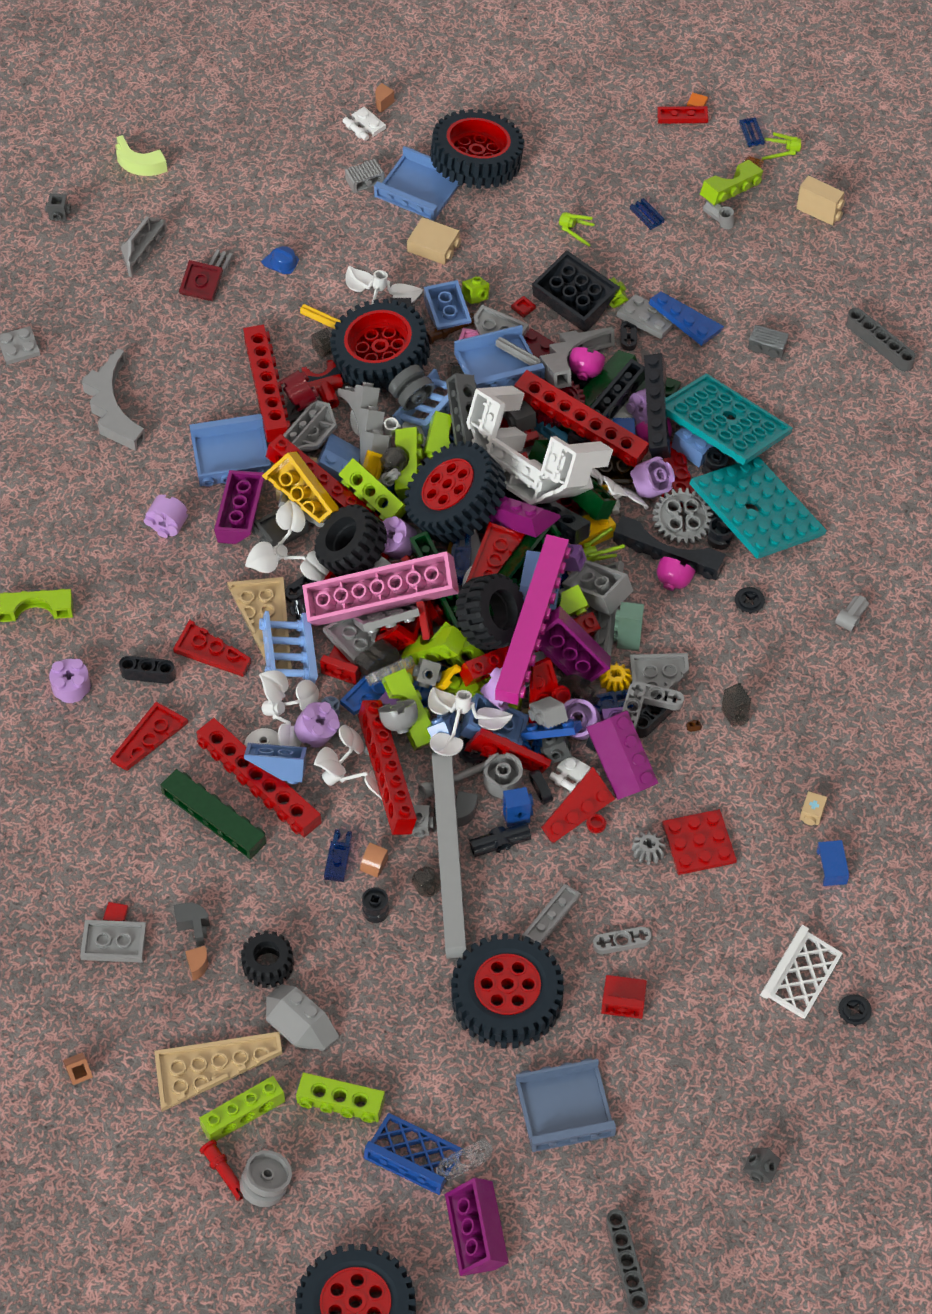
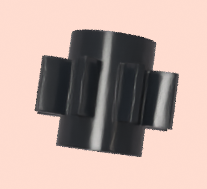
[289,597,306,619]

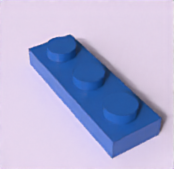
[520,719,583,741]

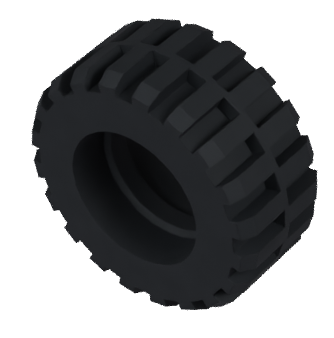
[314,505,387,577]
[455,574,524,650]

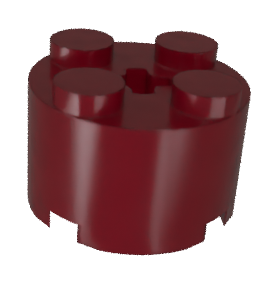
[279,370,319,412]

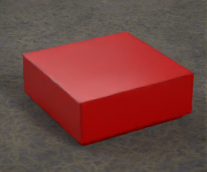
[511,296,536,318]
[103,902,129,921]

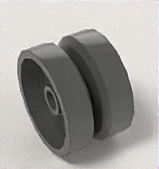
[388,365,435,411]

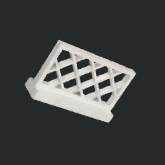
[760,925,843,1019]

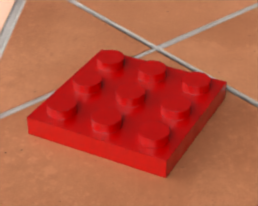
[662,809,737,875]

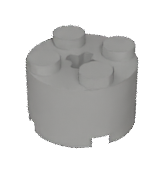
[483,753,523,799]

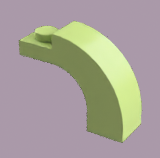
[115,135,168,176]

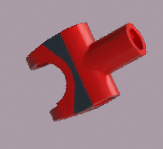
[301,359,343,409]

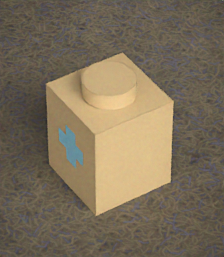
[800,791,827,826]

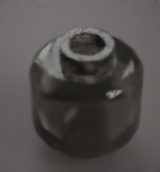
[380,447,408,472]
[412,867,441,897]

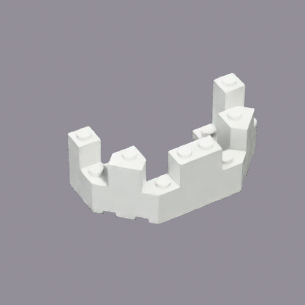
[466,386,613,505]

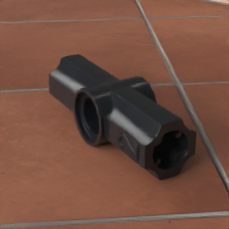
[469,822,531,857]

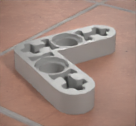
[622,682,684,729]

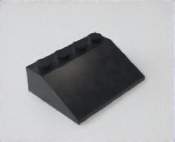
[532,250,620,332]

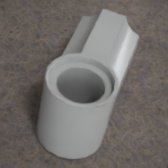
[703,201,735,229]
[835,595,869,632]

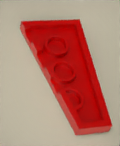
[661,442,694,508]
[464,728,551,773]

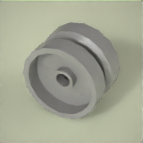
[239,1150,292,1207]

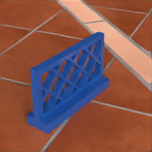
[364,1113,464,1195]

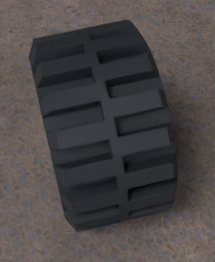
[241,931,294,988]

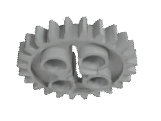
[652,488,713,546]

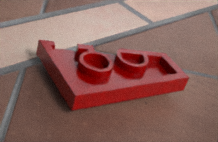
[529,657,559,724]

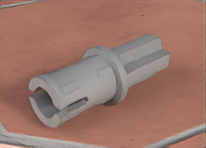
[378,468,401,488]

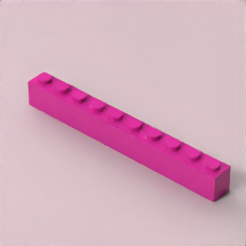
[495,534,571,705]

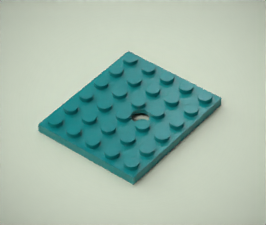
[666,373,793,465]
[689,457,827,559]

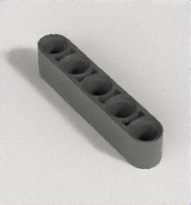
[846,308,916,372]
[606,1209,648,1314]

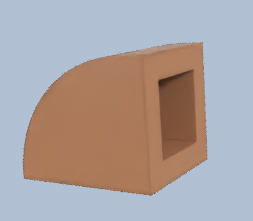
[375,83,394,113]
[360,843,388,878]
[185,946,208,981]
[63,1053,93,1085]

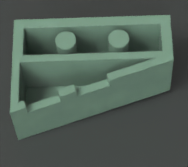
[613,602,644,651]

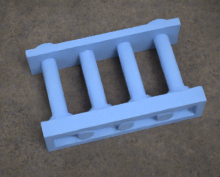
[392,369,451,437]
[259,611,318,684]

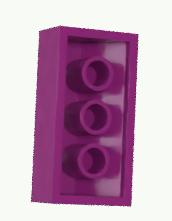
[214,470,265,544]
[488,496,561,538]
[539,606,611,689]
[586,710,658,800]
[445,1177,509,1276]

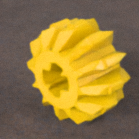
[599,661,632,695]

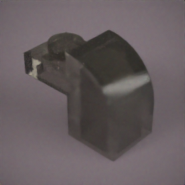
[558,674,600,705]

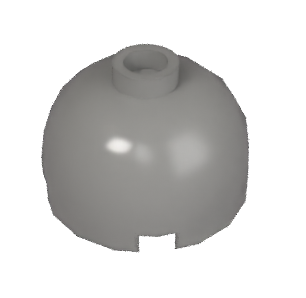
[378,699,418,734]

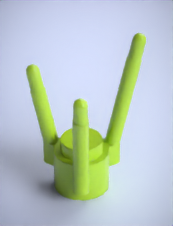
[762,132,801,160]
[559,212,595,247]
[583,527,625,562]

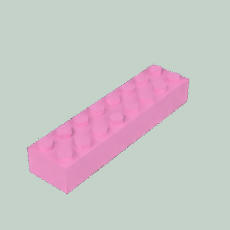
[302,551,459,626]

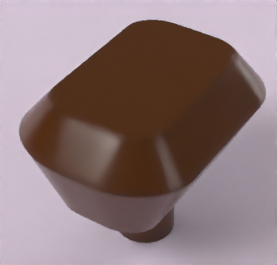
[686,720,702,732]

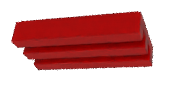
[416,601,434,640]

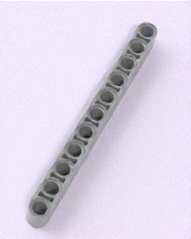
[432,752,467,959]

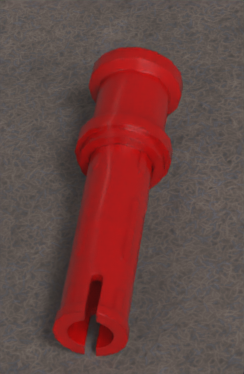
[199,1140,243,1201]

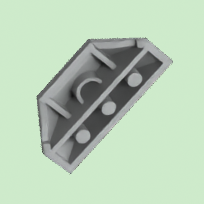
[121,216,167,277]
[283,400,337,453]
[266,984,339,1051]

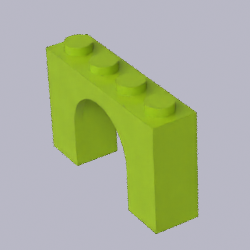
[423,411,452,459]

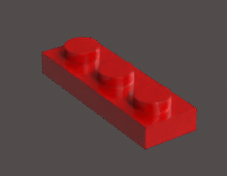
[657,106,708,124]

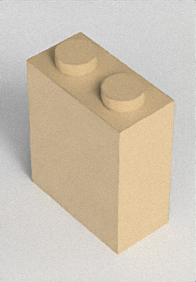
[797,176,845,226]
[407,217,461,265]

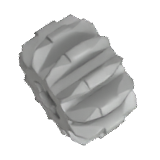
[632,831,666,866]

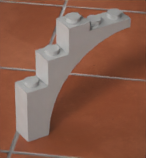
[539,327,615,389]
[82,348,146,451]
[337,382,390,479]

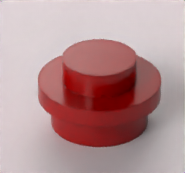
[551,685,571,704]
[586,814,606,833]

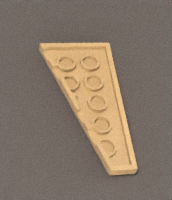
[227,577,292,669]
[154,1032,282,1112]

